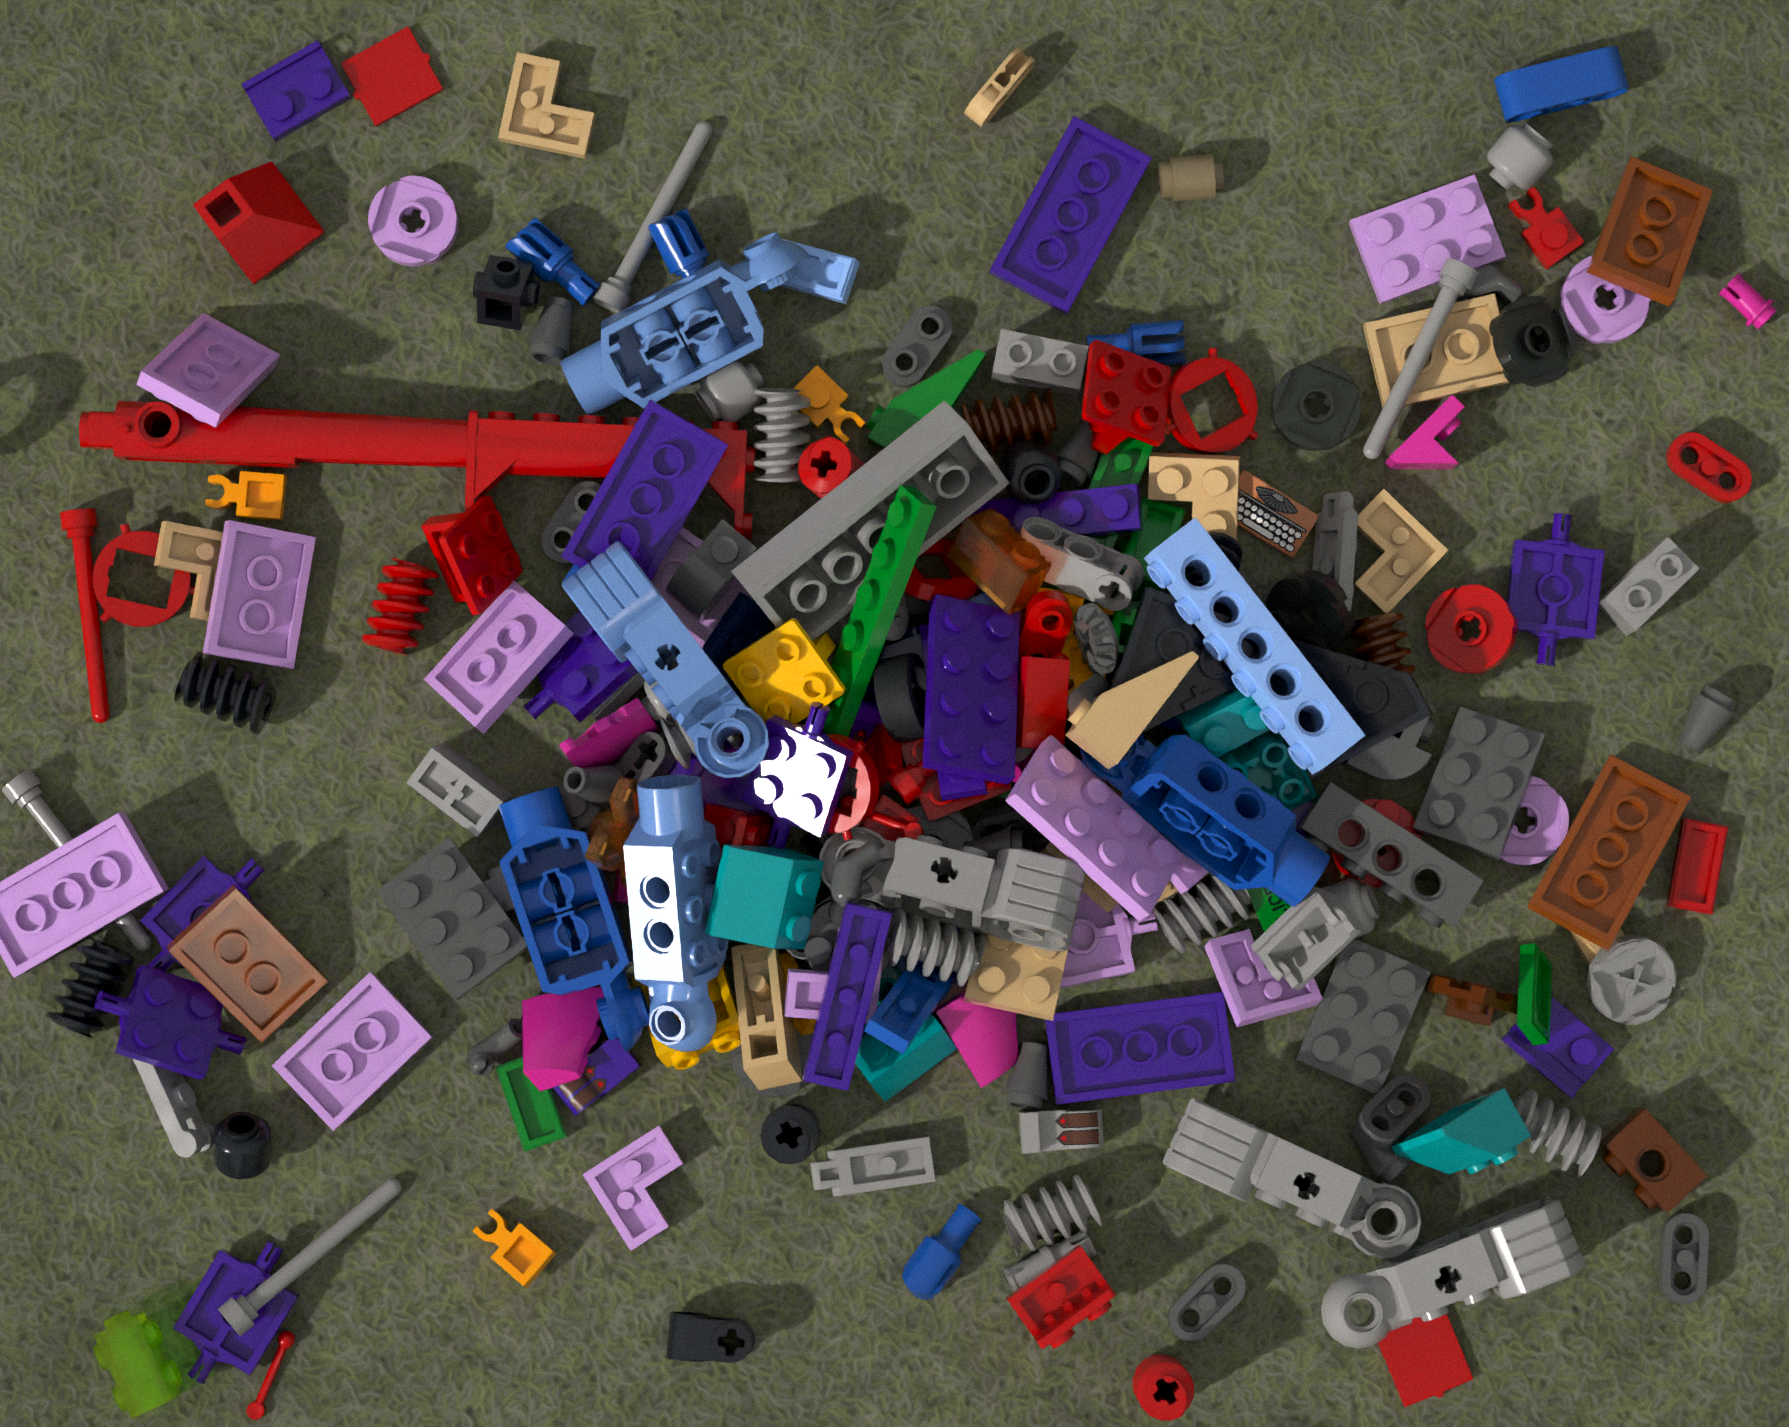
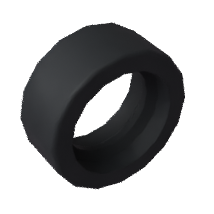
[874,652,926,743]

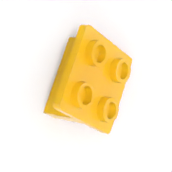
[723,618,846,725]

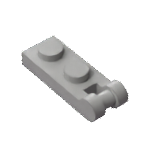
[133,1059,215,1158]

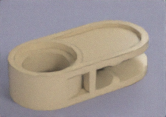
[964,46,1036,128]

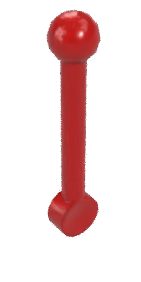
[839,796,924,840]
[246,1330,295,1420]

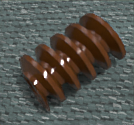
[962,387,1057,454]
[1350,612,1419,686]

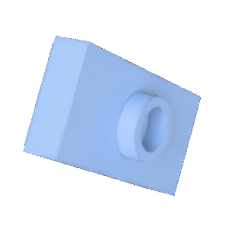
[779,239,860,304]

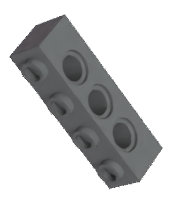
[1297,782,1484,929]

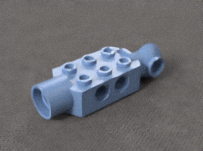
[560,232,808,415]
[623,775,728,1052]

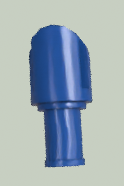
[648,209,710,279]
[505,217,601,307]
[1086,320,1186,365]
[902,1203,982,1300]

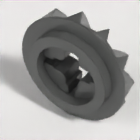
[1073,603,1118,675]

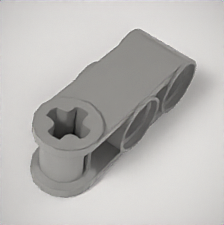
[1011,517,1145,611]

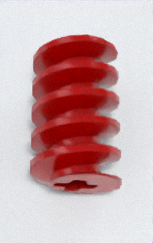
[798,436,865,499]
[361,558,440,656]
[1133,1354,1194,1421]

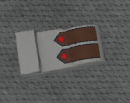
[1019,1109,1104,1154]

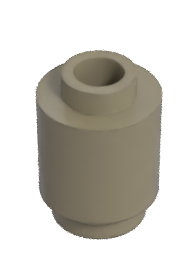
[1159,154,1224,202]

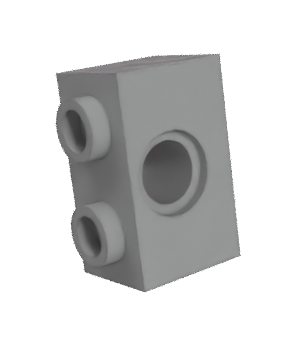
[991,329,1089,398]
[1598,537,1700,636]

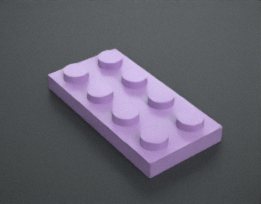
[1005,735,1183,921]
[0,811,169,978]

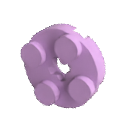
[368,176,459,267]
[1559,255,1651,344]
[1500,776,1569,866]

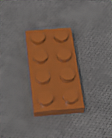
[1527,754,1691,951]

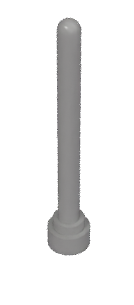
[592,121,712,313]
[1363,258,1479,459]
[1,769,152,951]
[218,1178,402,1337]

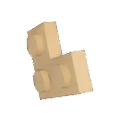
[498,52,596,159]
[1148,452,1240,541]
[1354,489,1448,614]
[154,521,223,621]

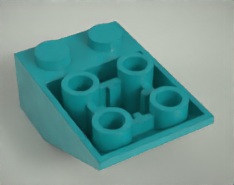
[1175,687,1317,810]
[855,963,957,1102]

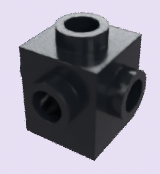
[473,255,540,331]

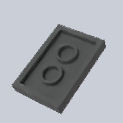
[1413,707,1546,862]
[376,837,528,1001]
[1294,938,1431,1095]

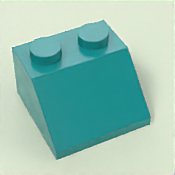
[705,844,824,949]
[1391,1088,1531,1175]

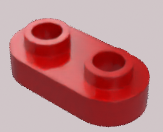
[1666,432,1752,503]
[1018,590,1073,671]

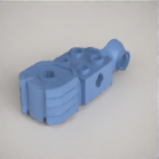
[562,541,769,778]

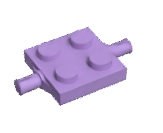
[1060,891,1158,989]

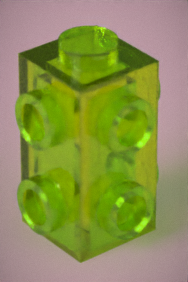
[93,1310,183,1419]

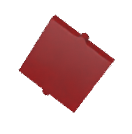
[341,26,444,127]
[1378,1314,1473,1407]

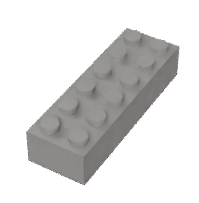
[731,401,1010,641]

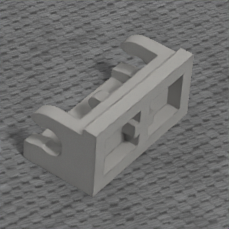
[406,742,514,837]
[1251,887,1362,991]

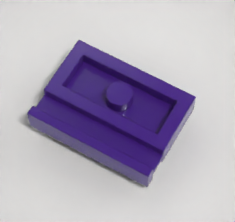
[241,40,351,142]
[1501,996,1613,1099]

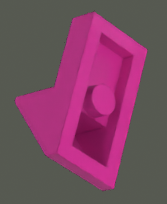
[1384,395,1465,469]

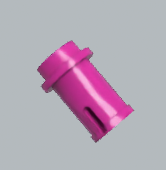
[1719,273,1777,330]

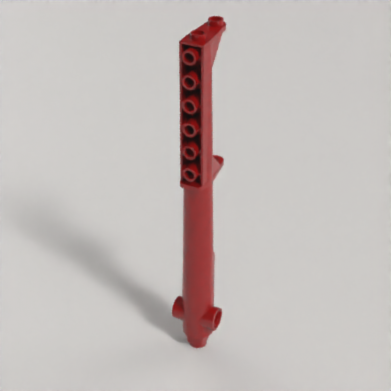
[79,400,755,540]

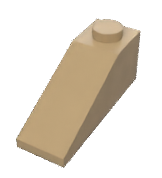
[1065,651,1199,769]
[731,943,802,1091]

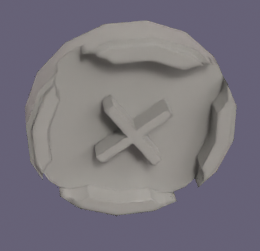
[1586,935,1677,1025]

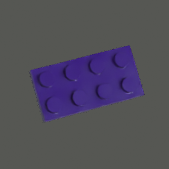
[989,116,1152,315]
[561,399,729,581]
[923,594,1020,785]
[1045,992,1236,1105]

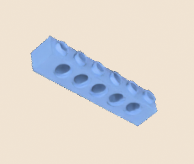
[1144,517,1365,775]

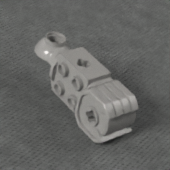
[819,827,1085,951]
[1163,1098,1421,1259]
[1321,1197,1586,1349]

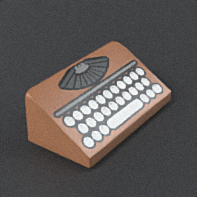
[1238,470,1319,559]

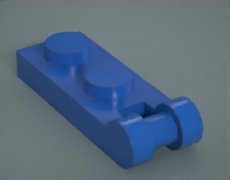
[864,961,956,1055]

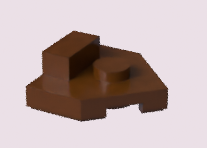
[1426,974,1518,1026]

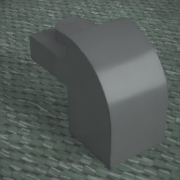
[666,519,758,622]
[1343,703,1436,782]

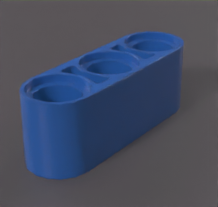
[1494,46,1629,123]

